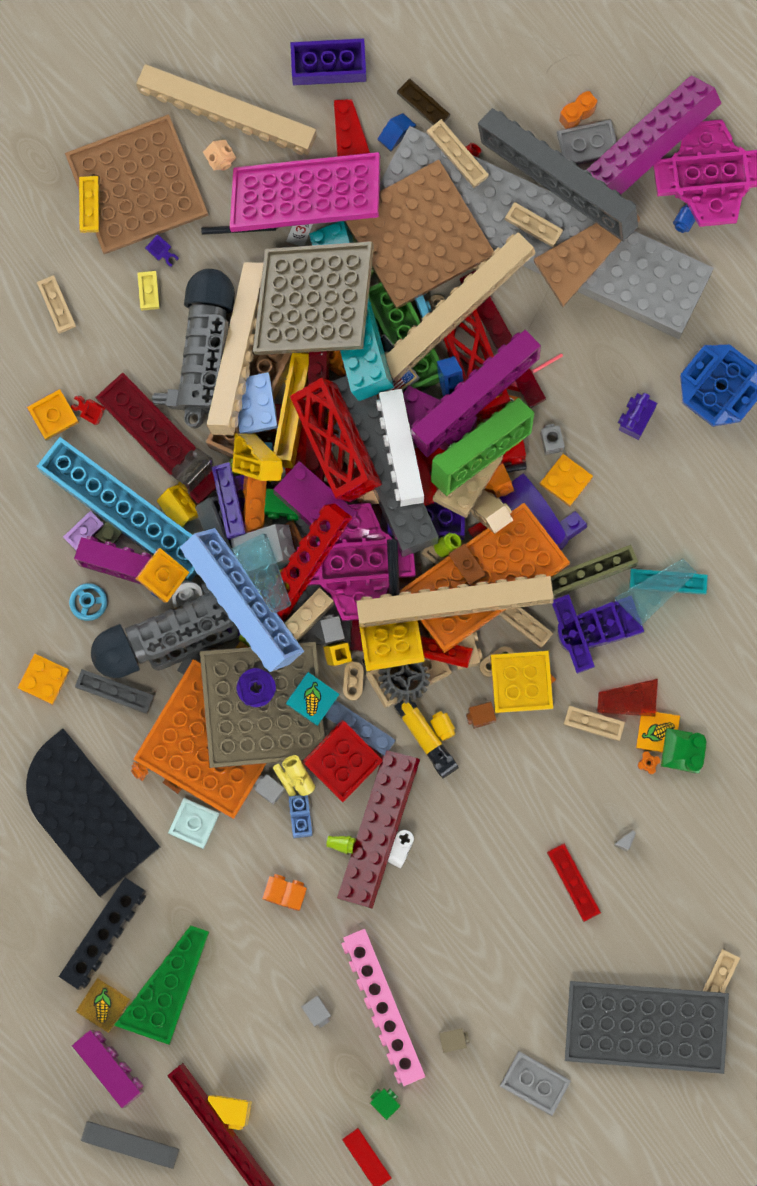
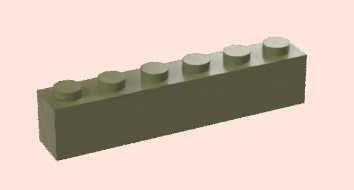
[529,545,638,607]

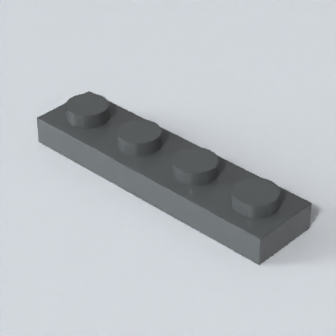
[75,669,154,714]

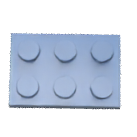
[238,372,278,433]

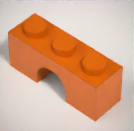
[242,475,266,533]

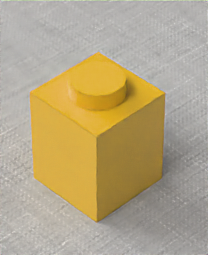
[323,642,352,666]

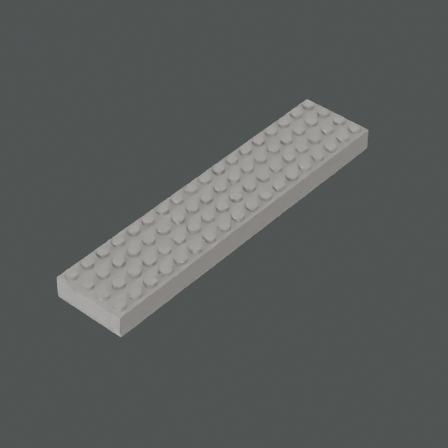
[380,126,714,339]

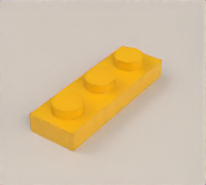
[79,176,99,233]

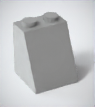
[231,524,295,577]

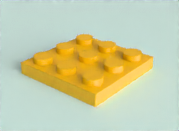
[359,620,424,671]
[490,651,553,713]

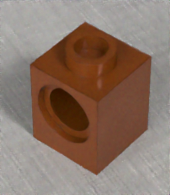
[466,702,496,729]

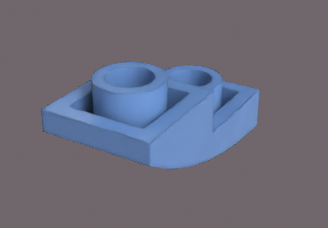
[288,795,313,838]

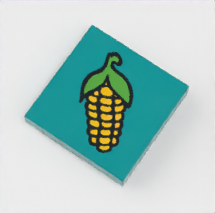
[286,672,339,726]

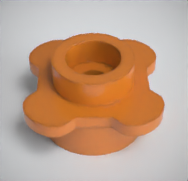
[638,752,660,774]
[131,762,149,781]

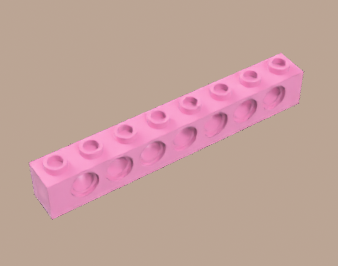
[341,929,425,1086]

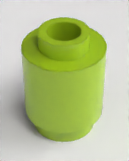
[434,533,461,557]

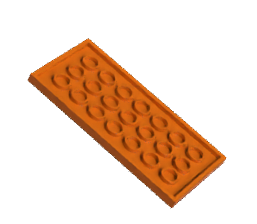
[400,503,570,653]

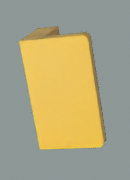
[157,484,199,528]

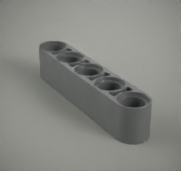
[81,1121,179,1169]

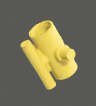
[273,755,315,796]

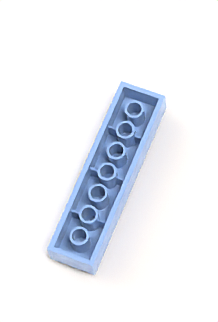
[180,528,304,672]

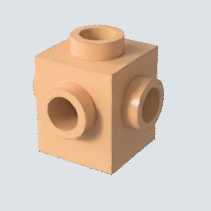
[203,140,236,171]

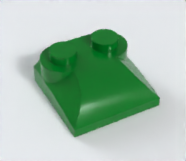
[661,728,707,774]

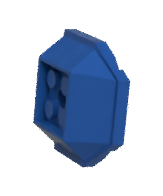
[680,344,757,427]

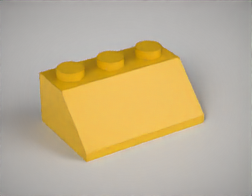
[208,1095,252,1130]

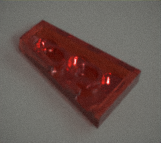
[597,679,658,717]

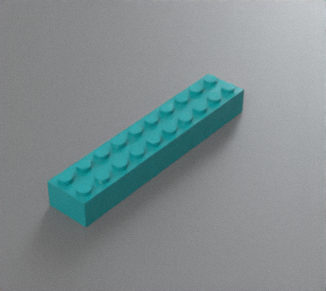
[309,221,394,401]

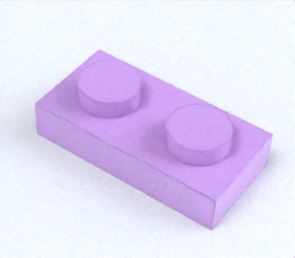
[63,511,104,551]

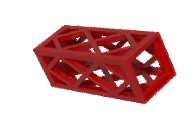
[443,309,511,422]
[290,378,383,502]

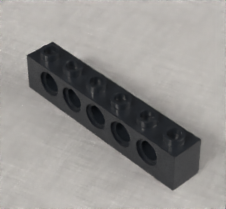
[58,877,146,990]

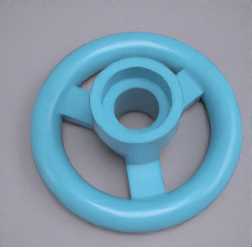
[69,583,107,621]

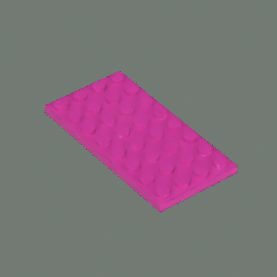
[230,152,380,232]

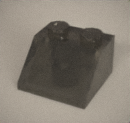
[171,448,214,494]

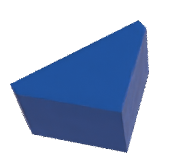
[377,113,416,152]

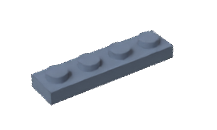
[324,700,396,756]

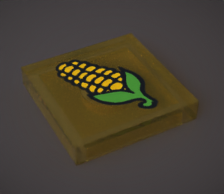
[76,978,131,1033]

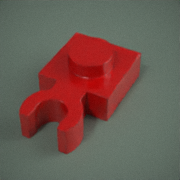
[71,396,105,425]

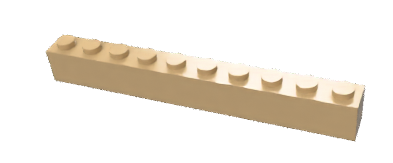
[136,64,317,155]
[385,232,536,383]
[206,262,263,435]
[357,574,553,627]

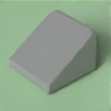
[614,831,636,851]

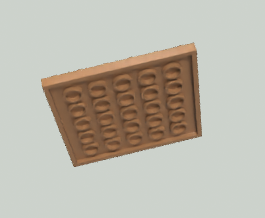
[65,114,208,255]
[345,160,494,309]

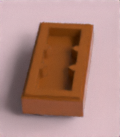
[449,544,486,586]

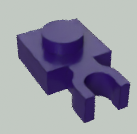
[145,234,179,268]

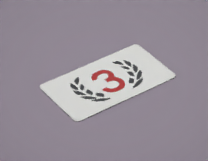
[287,224,313,246]

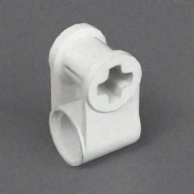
[388,830,414,869]

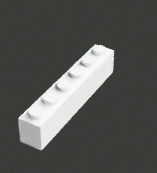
[376,389,424,507]

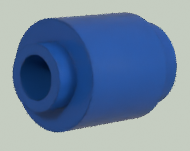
[673,204,696,233]

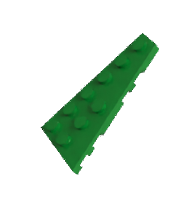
[113,925,209,1045]

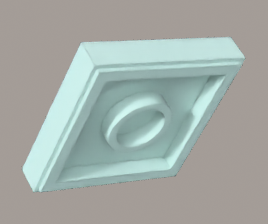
[168,798,220,849]

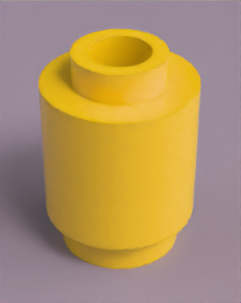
[430,711,456,741]

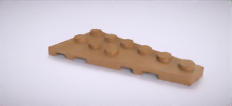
[534,214,640,307]

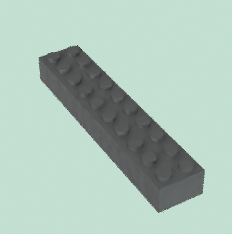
[478,108,638,242]
[332,376,438,557]

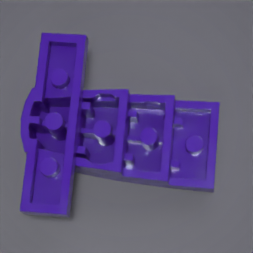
[493,473,587,550]
[552,594,644,674]

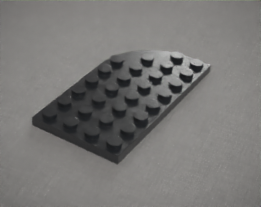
[26,729,161,898]

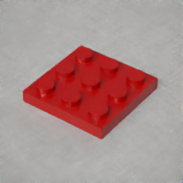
[302,720,383,802]

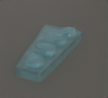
[232,534,291,613]
[614,559,696,626]

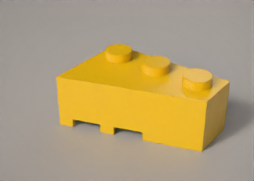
[232,433,283,481]

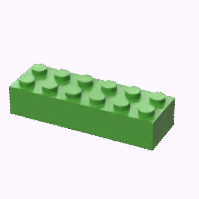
[369,283,440,391]
[431,398,534,496]

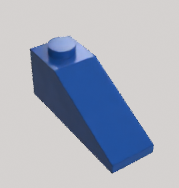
[437,356,463,397]

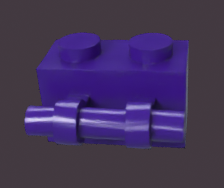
[618,393,658,440]

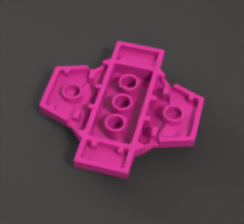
[653,120,757,227]
[297,503,416,621]

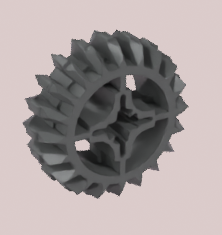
[378,662,430,704]

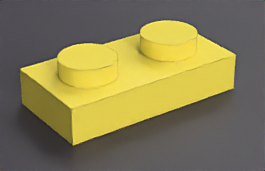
[138,271,160,311]

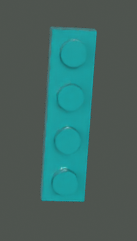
[629,569,708,595]

